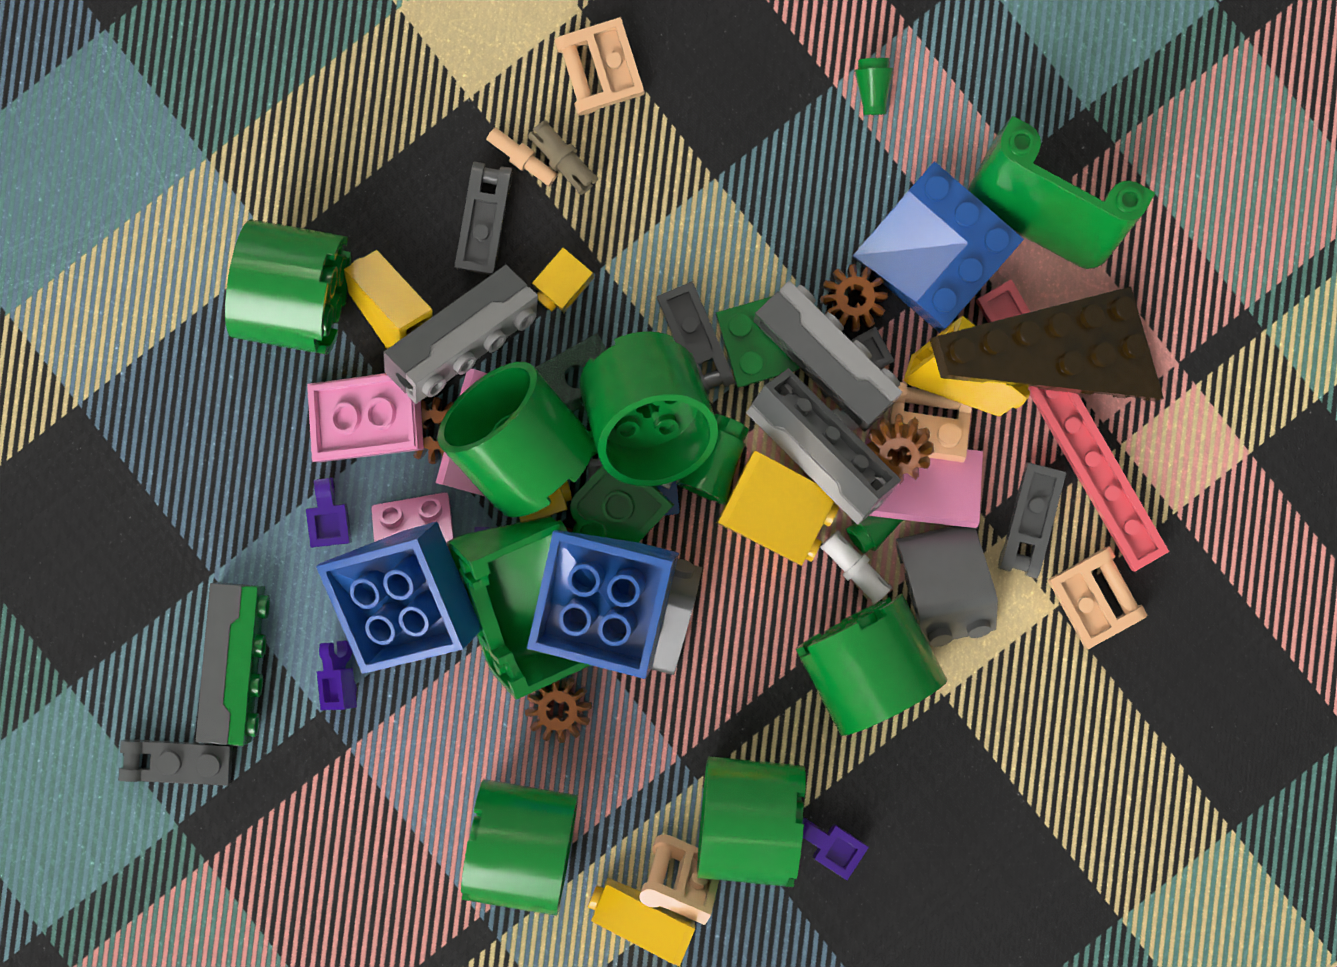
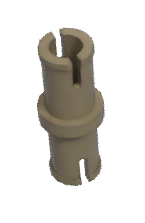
[528,120,598,195]

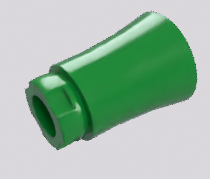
[676,414,749,505]

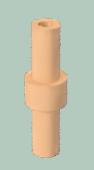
[486,127,558,186]

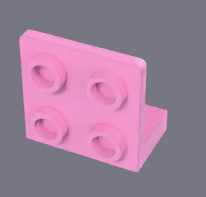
[371,493,454,543]

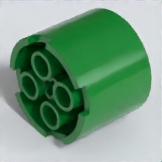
[225,219,351,355]
[580,332,718,486]
[437,362,594,518]
[796,594,948,736]
[697,756,806,887]
[461,779,578,916]

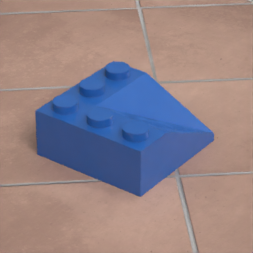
[852,161,1024,333]
[316,521,482,674]
[527,530,679,679]

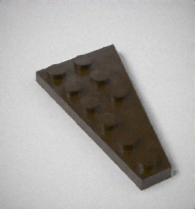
[930,287,1164,402]

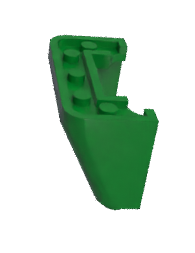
[968,116,1156,269]
[447,516,590,700]

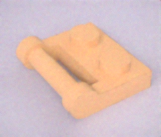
[554,17,644,115]
[889,382,972,463]
[1048,546,1148,649]
[639,834,719,925]

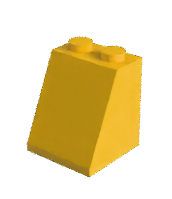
[716,450,839,566]

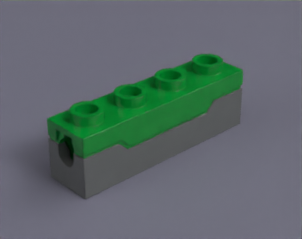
[195,582,270,746]

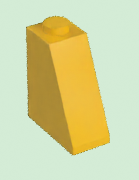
[344,250,433,349]
[903,316,1030,417]
[588,877,695,967]

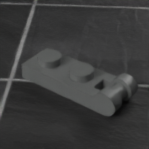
[454,161,513,275]
[657,281,735,395]
[998,462,1066,579]
[118,740,233,786]

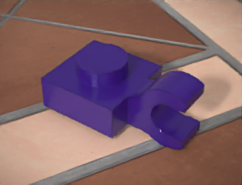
[306,477,352,548]
[316,640,357,711]
[802,817,869,880]

